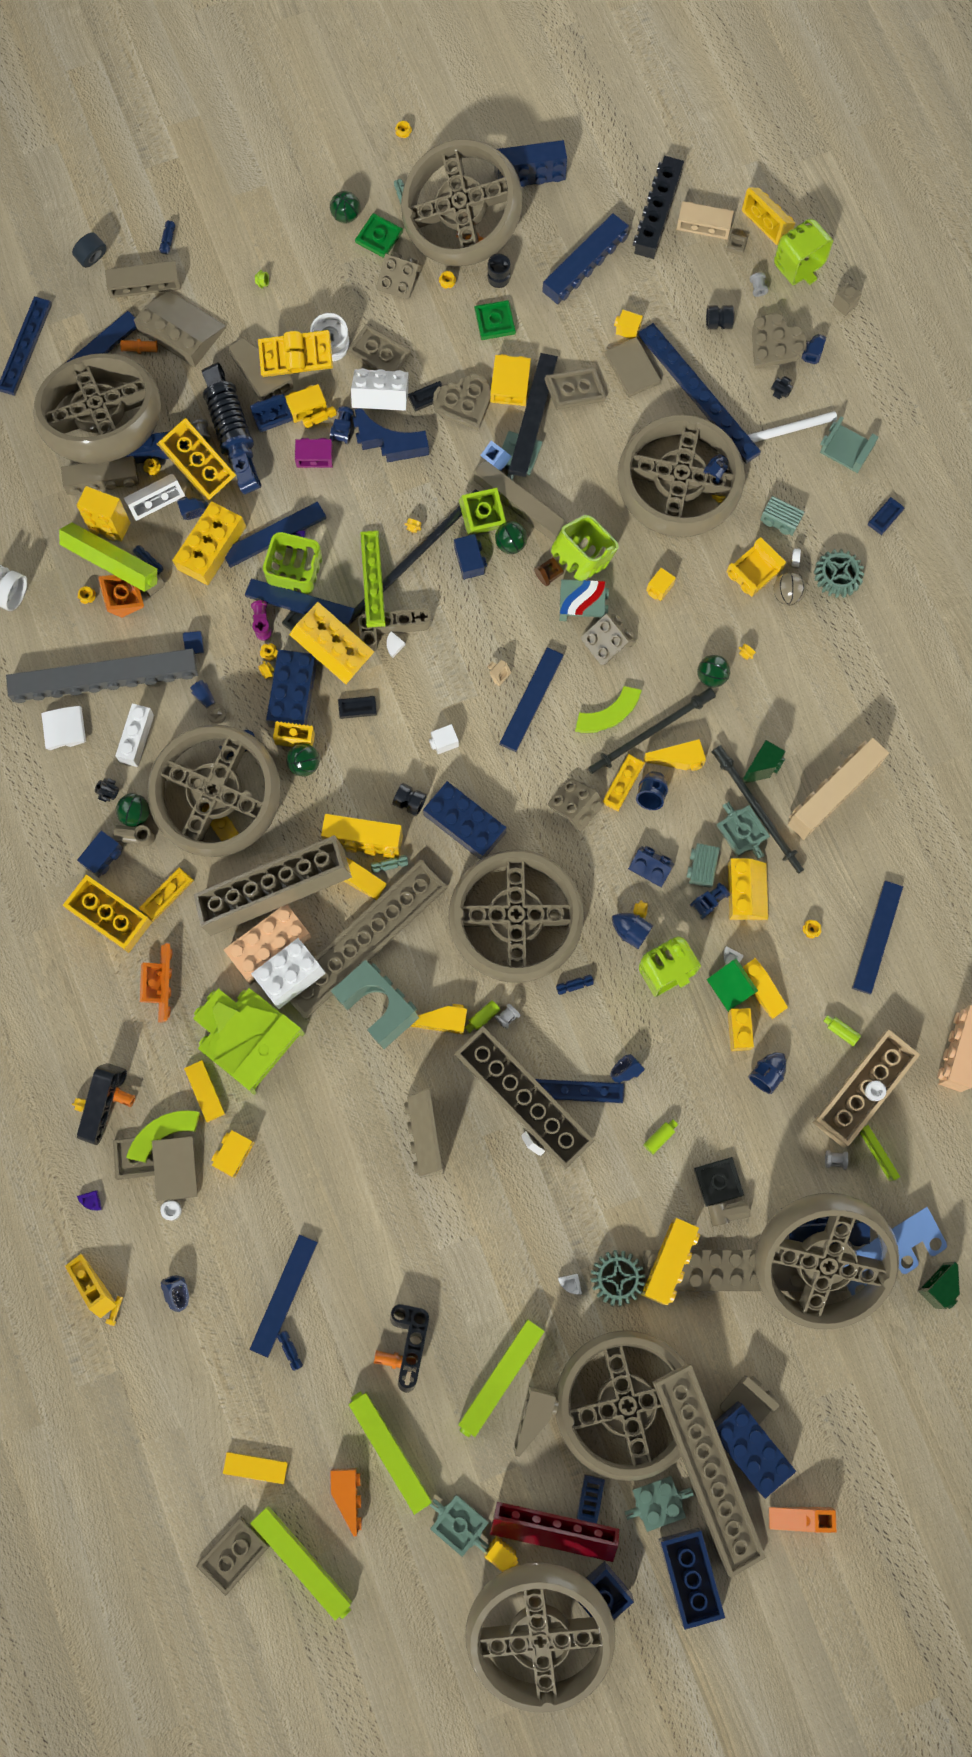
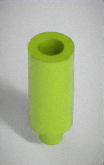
[465,1000,501,1033]
[823,1015,861,1046]
[643,1119,678,1155]

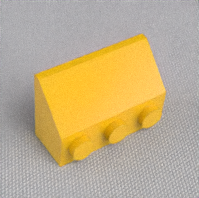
[742,187,795,245]
[728,858,768,920]

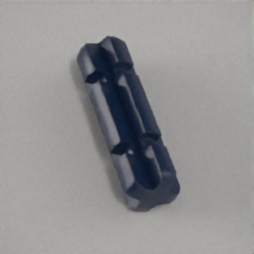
[159,220,175,254]
[133,545,164,575]
[556,974,594,995]
[277,1331,303,1371]

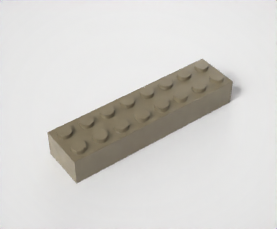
[193,835,352,936]
[454,1026,594,1170]

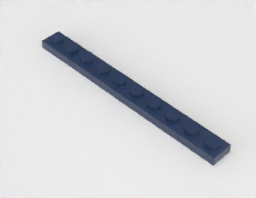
[638,323,761,464]

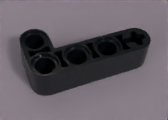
[77,1063,127,1145]
[390,1304,429,1393]

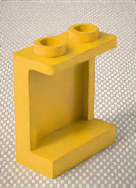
[490,354,531,406]
[727,537,786,597]

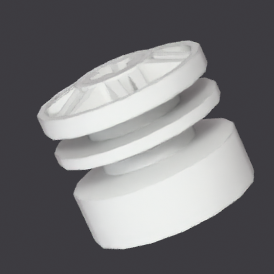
[310,313,349,362]
[0,565,27,611]

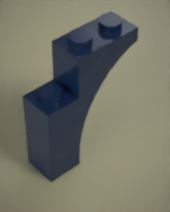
[353,408,429,463]

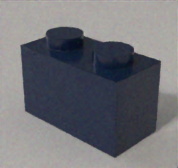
[454,534,487,580]
[77,830,123,878]

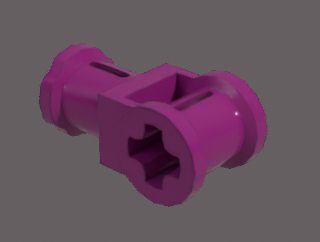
[251,600,272,641]

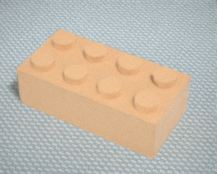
[224,905,312,984]
[937,1005,972,1092]

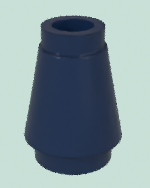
[190,680,216,709]

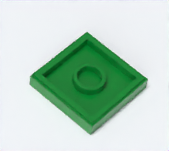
[355,213,403,258]
[474,300,516,340]
[706,958,758,1012]

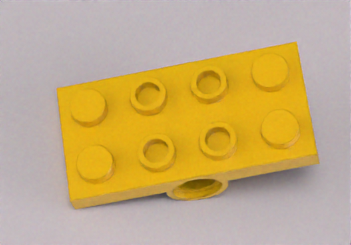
[258,330,333,377]

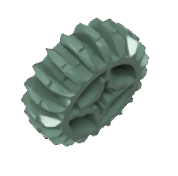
[814,549,864,598]
[590,1250,645,1306]

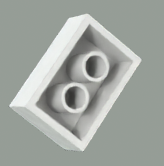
[351,368,408,410]
[251,938,326,1009]

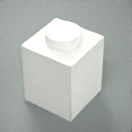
[429,724,459,754]

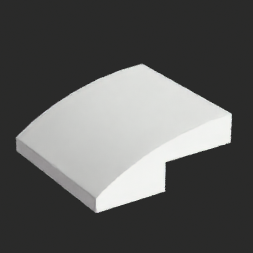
[41,706,86,750]

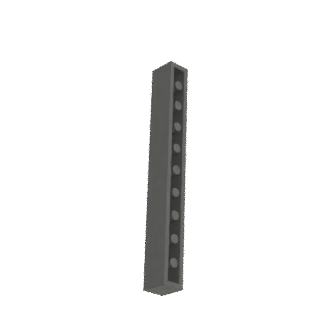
[6,649,198,703]

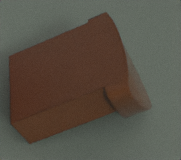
[534,557,564,587]

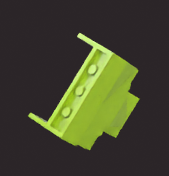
[193,988,305,1095]

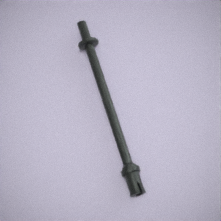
[588,687,716,774]
[711,745,804,874]

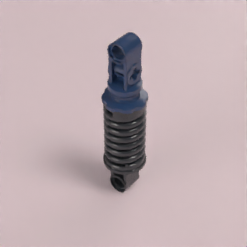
[201,362,262,495]

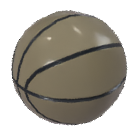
[773,573,806,606]

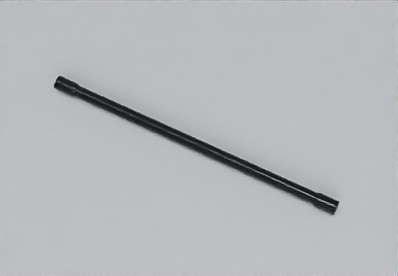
[310,489,479,654]

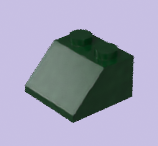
[742,740,786,783]
[918,1262,960,1309]

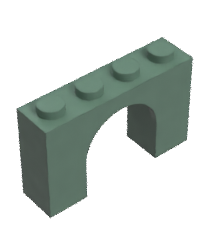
[331,960,419,1049]

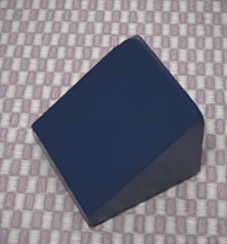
[183,631,204,654]

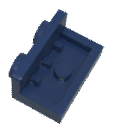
[250,394,293,433]
[628,846,675,888]

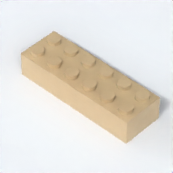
[788,738,890,840]
[812,1030,920,1148]

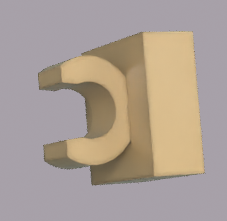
[487,660,511,686]

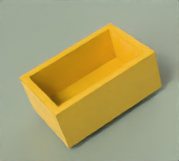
[76,486,131,542]

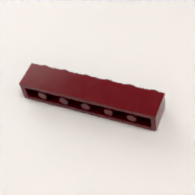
[490,1501,620,1562]

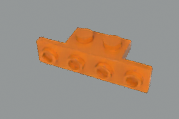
[140,943,173,1023]

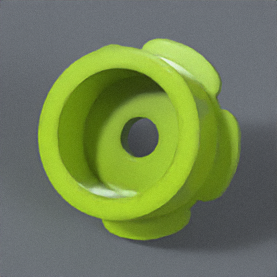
[255,270,269,288]

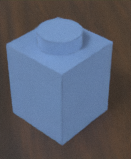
[480,441,512,471]

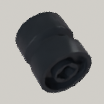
[487,254,511,288]
[706,305,734,330]
[392,783,427,816]

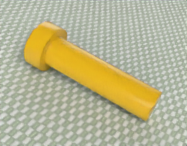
[105,1296,123,1326]

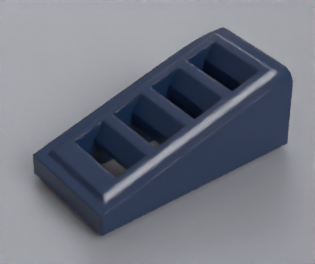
[576,1474,605,1524]

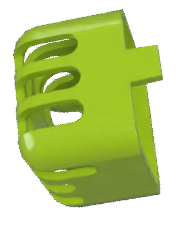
[774,219,833,285]
[551,515,619,581]
[263,532,322,595]
[639,937,701,997]

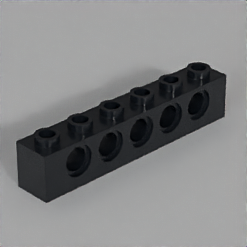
[632,155,684,259]

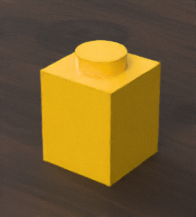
[614,310,643,339]
[646,568,676,601]

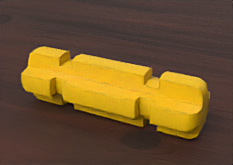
[302,406,337,428]

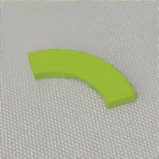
[575,686,642,733]
[126,1111,200,1163]

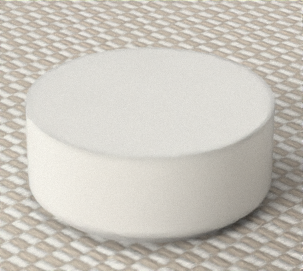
[792,549,801,568]
[865,1081,886,1101]
[160,1200,182,1221]

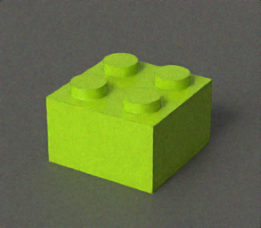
[459,488,506,536]

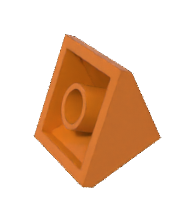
[98,575,144,618]

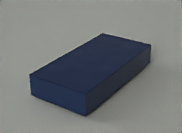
[868,497,905,536]

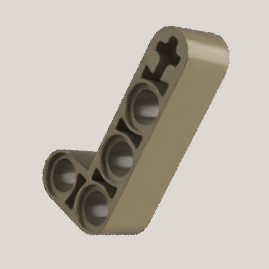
[359,608,431,651]

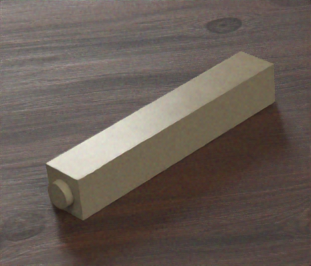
[474,460,568,542]

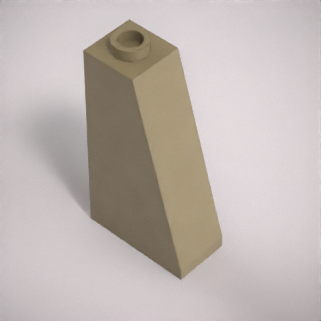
[228,338,294,401]

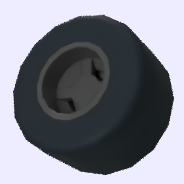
[72,232,107,268]

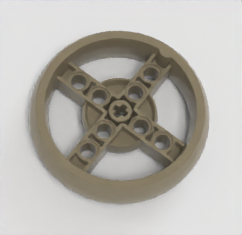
[401,139,522,266]
[33,354,161,464]
[617,415,745,537]
[148,724,280,857]
[448,849,584,983]
[755,1193,899,1330]
[555,1330,686,1481]
[465,1562,616,1713]

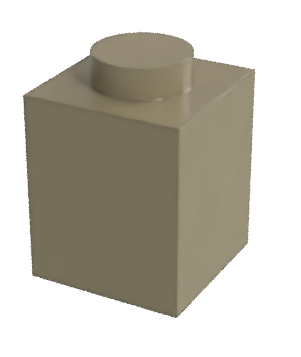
[833,282,862,316]

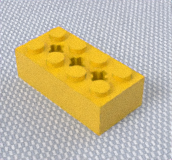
[157,418,236,500]
[172,501,246,586]
[289,602,374,684]
[321,814,403,858]
[62,874,152,953]
[641,1218,700,1305]

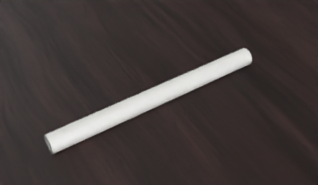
[748,411,837,443]

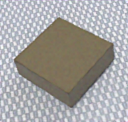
[726,233,748,256]

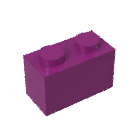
[295,438,333,468]

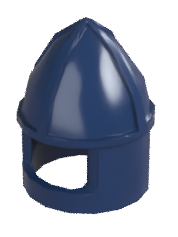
[636,771,668,810]
[612,913,654,949]
[748,1052,786,1094]

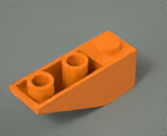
[330,1468,362,1537]
[769,1507,837,1533]

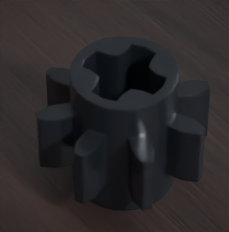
[771,376,793,400]
[95,778,119,802]

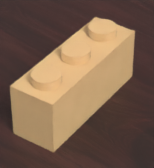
[676,201,734,240]

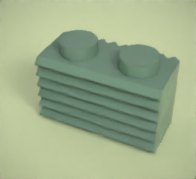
[760,496,805,536]
[686,843,720,888]

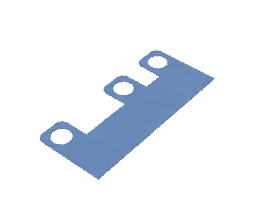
[844,1207,947,1296]

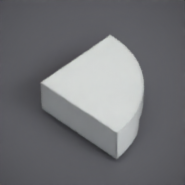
[387,631,405,658]
[723,946,744,965]
[521,1131,545,1156]
[558,1274,582,1294]

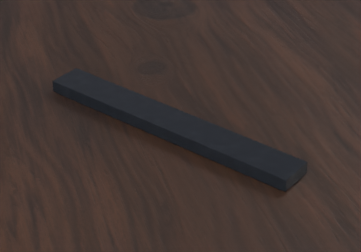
[509,353,558,477]

